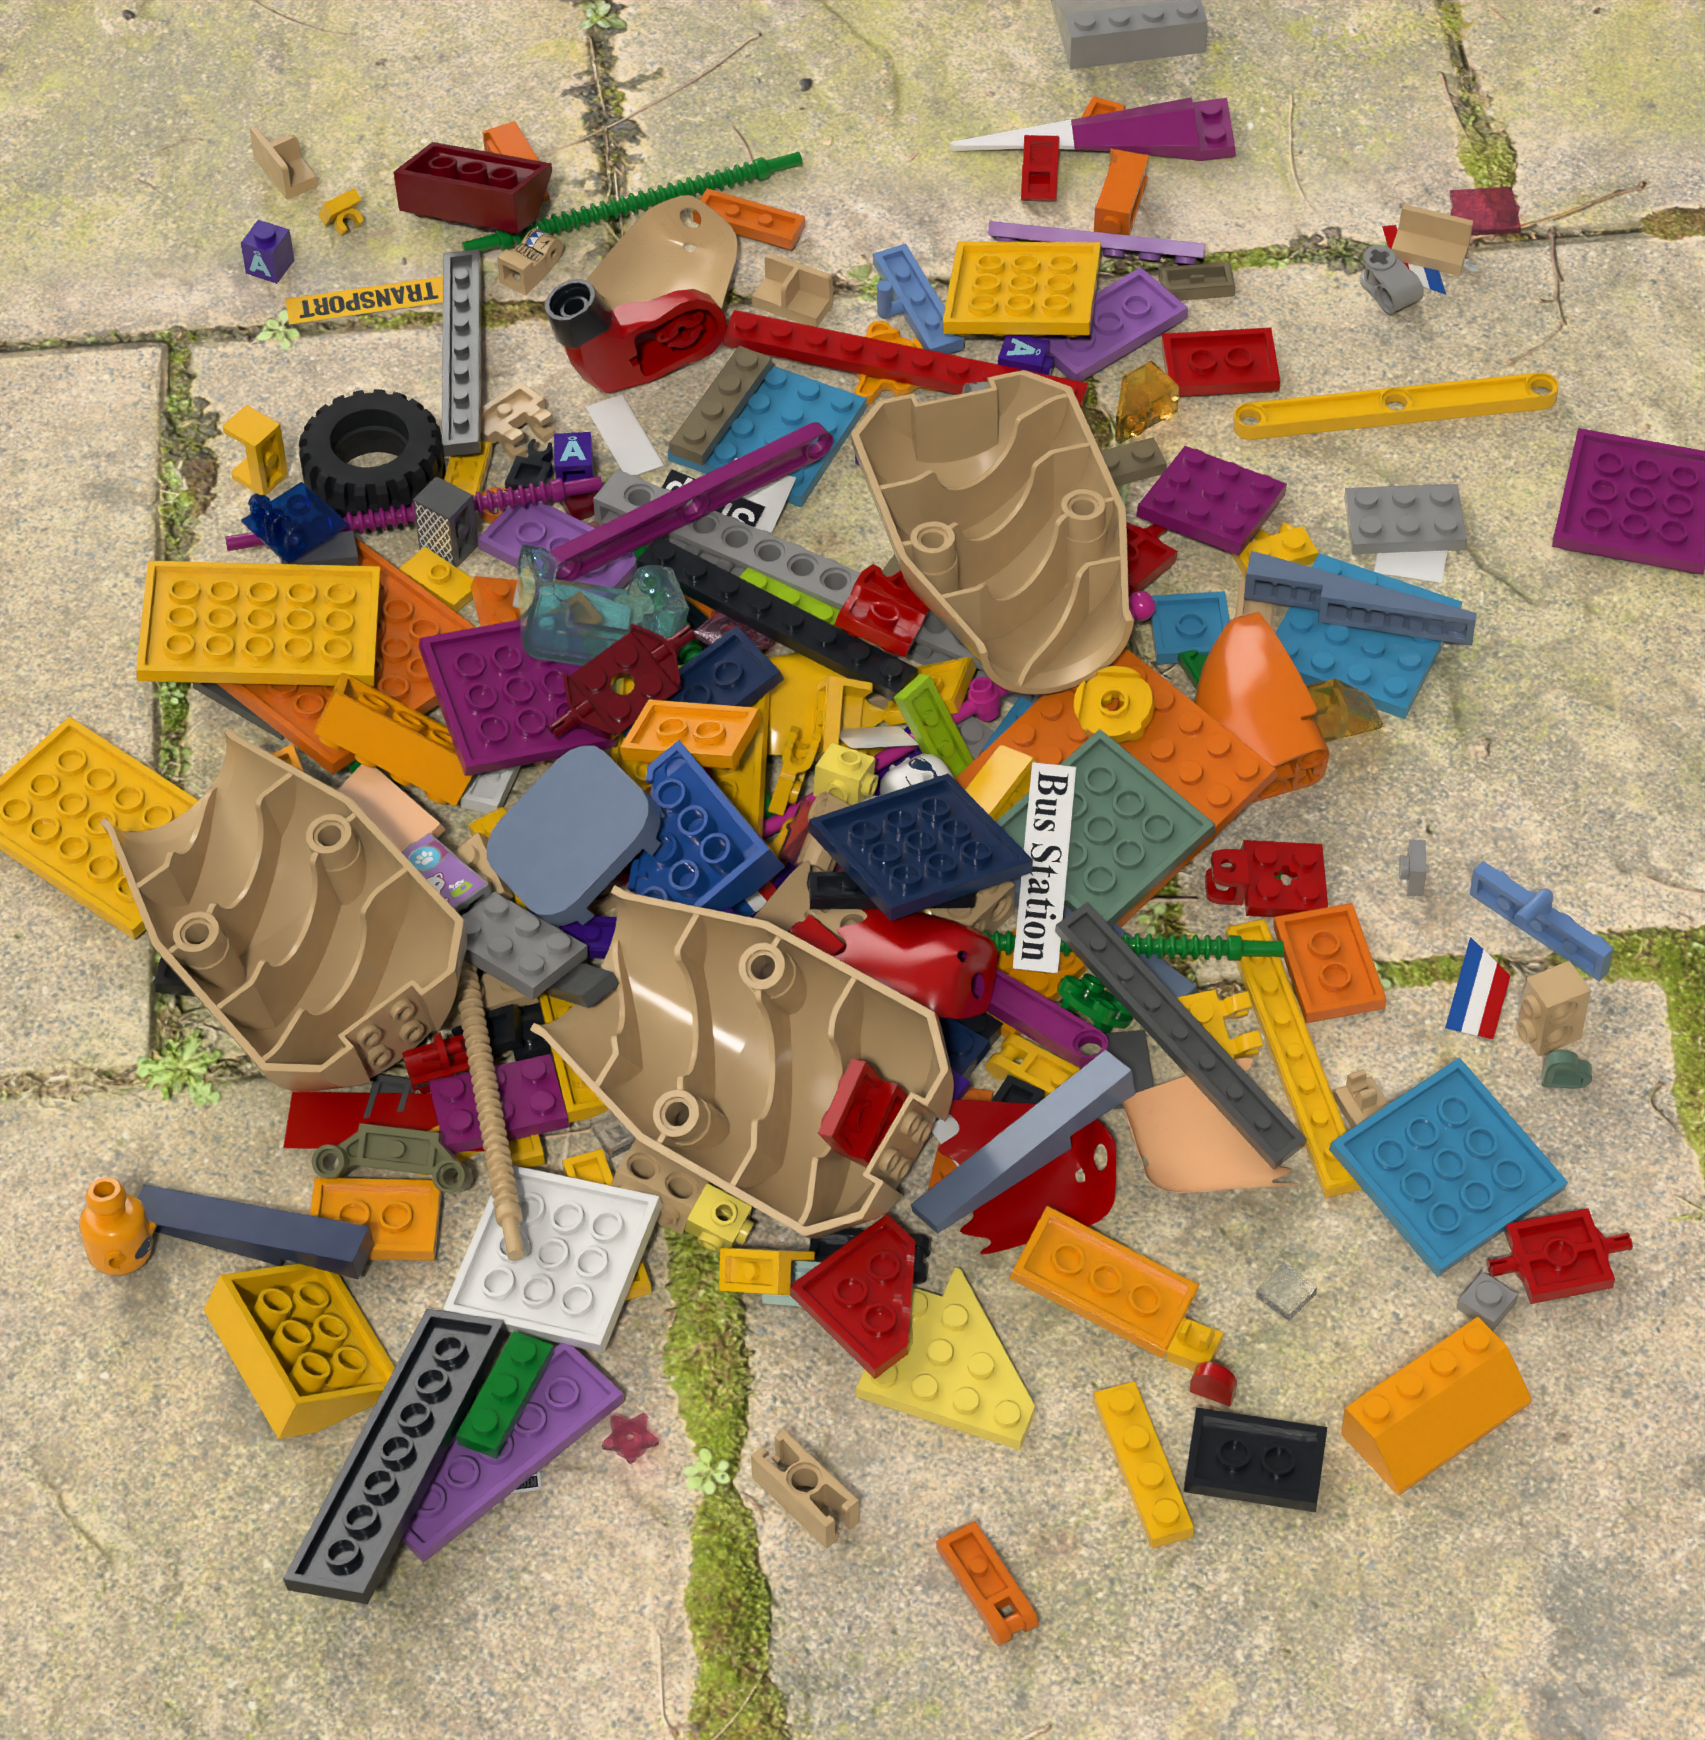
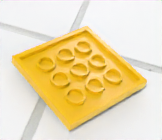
[942,241,1101,337]

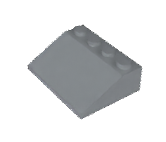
[1051,0,1208,69]

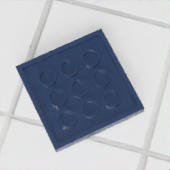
[809,773,1033,921]

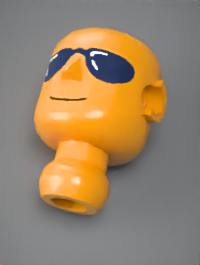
[79,1177,156,1276]

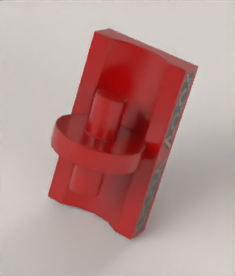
[402,1033,470,1094]

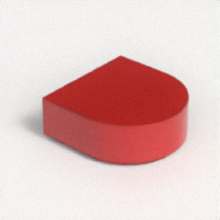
[1190,1362,1237,1407]

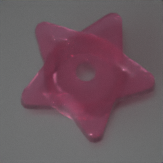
[602,1413,659,1464]

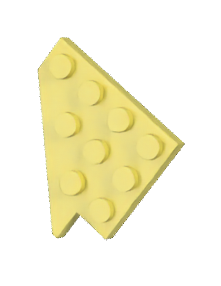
[856,1268,1035,1450]

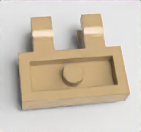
[481,381,555,460]

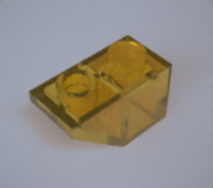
[1115,360,1179,444]
[1306,678,1383,742]

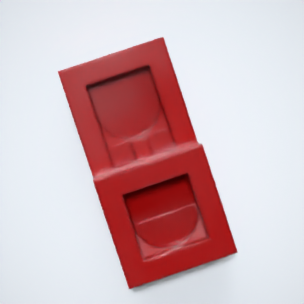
[1021,135,1060,201]

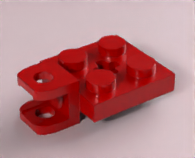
[1205,840,1328,917]

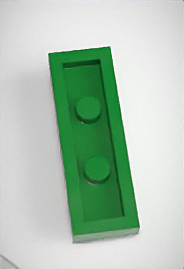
[456,1331,554,1459]

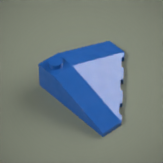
[628,740,785,912]

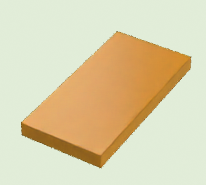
[1009,1206,1200,1359]

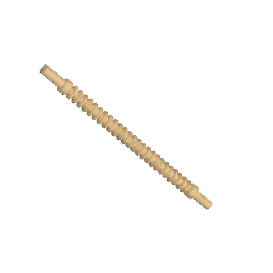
[456,960,525,1261]

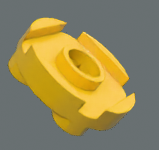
[1074,666,1155,743]

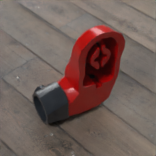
[545,279,727,393]

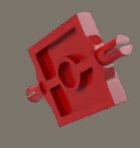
[1126,522,1178,596]
[1487,1208,1633,1304]

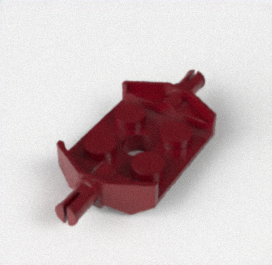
[547,624,697,740]

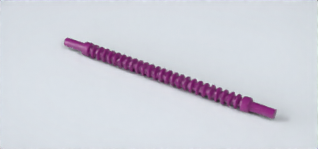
[225,476,603,551]

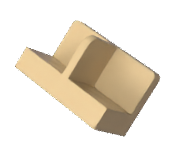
[250,126,318,200]
[752,253,833,327]

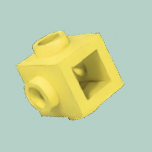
[813,743,878,805]
[685,1183,755,1253]

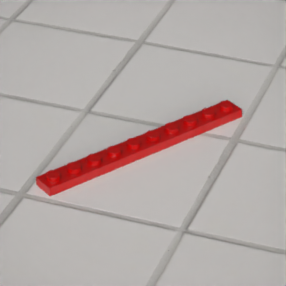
[723,310,1088,409]

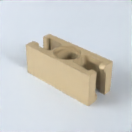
[751,1429,859,1549]

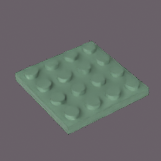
[996,729,1215,927]

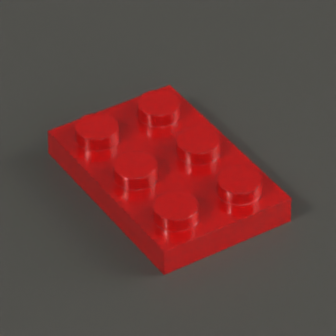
[1161,327,1280,397]

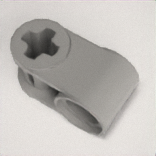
[1360,245,1424,315]

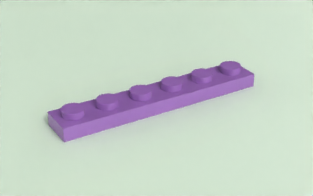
[988,221,1206,265]

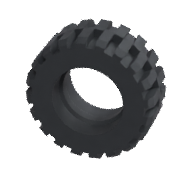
[299,389,446,530]

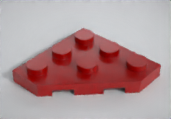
[790,1214,916,1379]

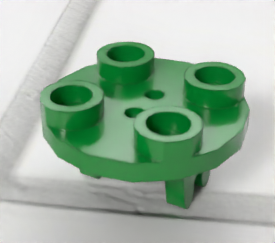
[1057,973,1133,1044]

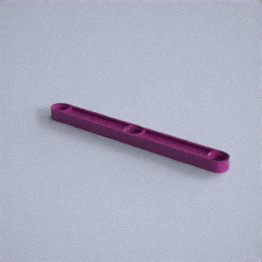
[542,422,834,585]
[957,951,1109,1069]

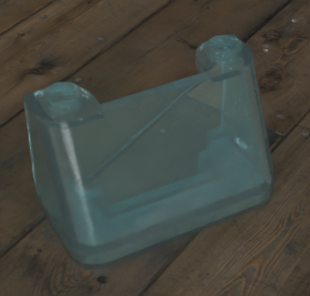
[518,545,689,666]

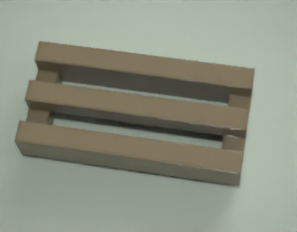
[1158,262,1236,301]

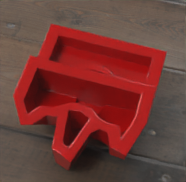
[834,564,930,657]
[818,1059,908,1168]

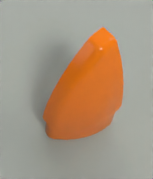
[1194,612,1330,803]

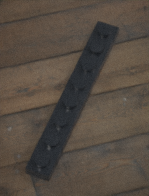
[637,536,918,703]

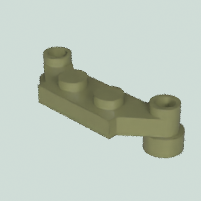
[312,1123,473,1194]

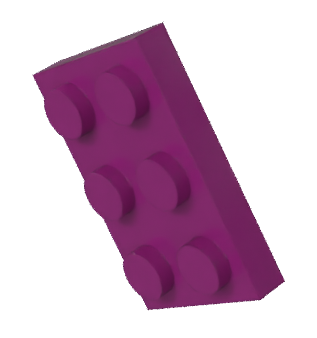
[429,1054,569,1154]

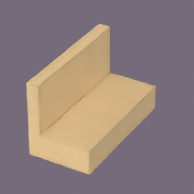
[1391,204,1474,276]

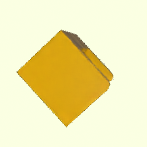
[223,404,289,497]
[812,675,873,762]

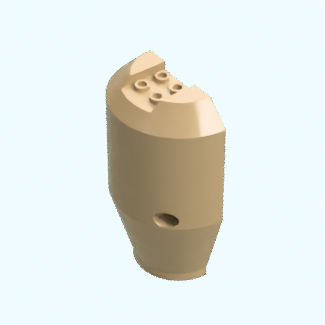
[851,370,1134,695]
[99,727,467,1092]
[530,885,954,1238]

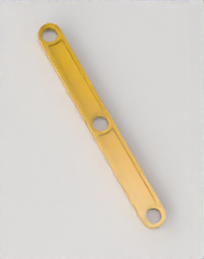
[1233,373,1559,440]

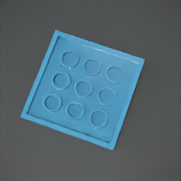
[668,366,867,508]
[1275,553,1462,719]
[1329,1057,1568,1277]

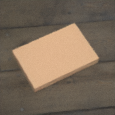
[337,764,446,852]

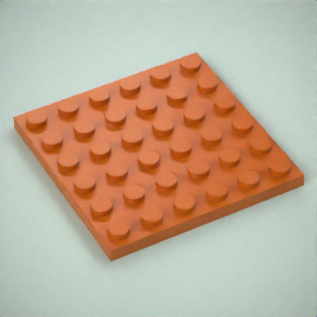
[216,536,476,775]
[955,647,1278,928]

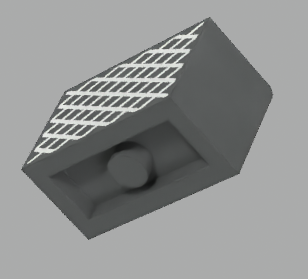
[413,477,478,567]

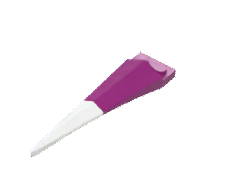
[950,97,1236,161]

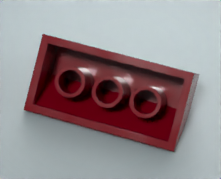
[393,142,553,234]

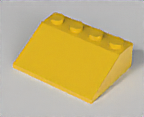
[203,1263,395,1439]

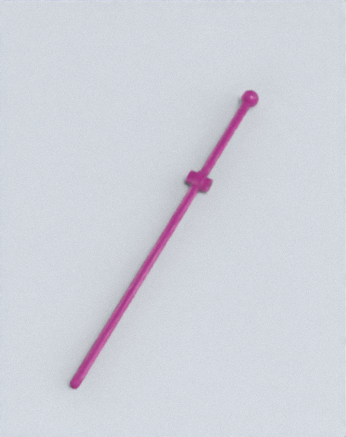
[762,590,1156,840]

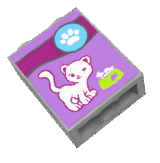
[402,833,491,917]

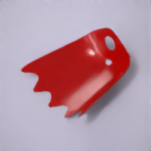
[833,909,998,1019]
[938,1100,1116,1255]

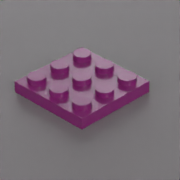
[1136,446,1287,556]

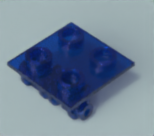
[241,482,348,564]

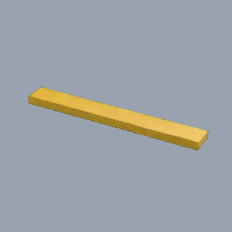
[1225,919,1363,1198]

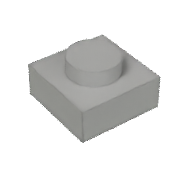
[956,716,994,760]
[1399,839,1427,896]
[1457,1271,1518,1331]

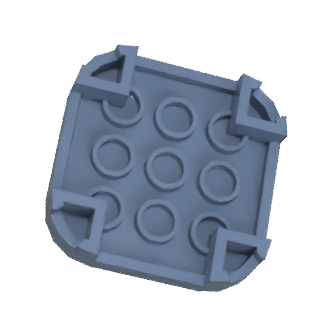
[487,745,665,928]

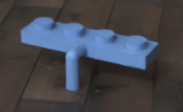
[873,243,964,354]
[1469,861,1614,982]

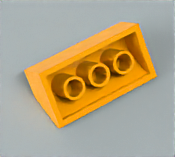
[314,672,473,807]
[1341,1316,1532,1496]

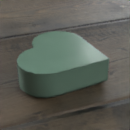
[1541,1050,1592,1089]

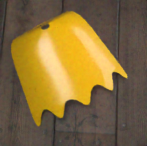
[767,652,885,756]

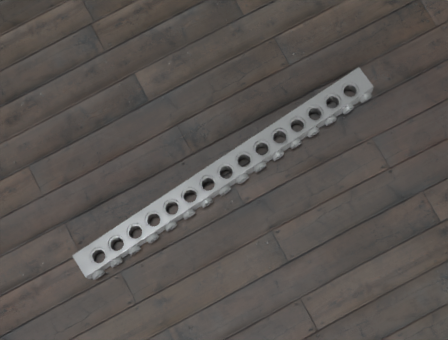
[593,469,1044,704]

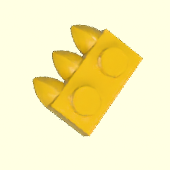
[1231,522,1319,579]

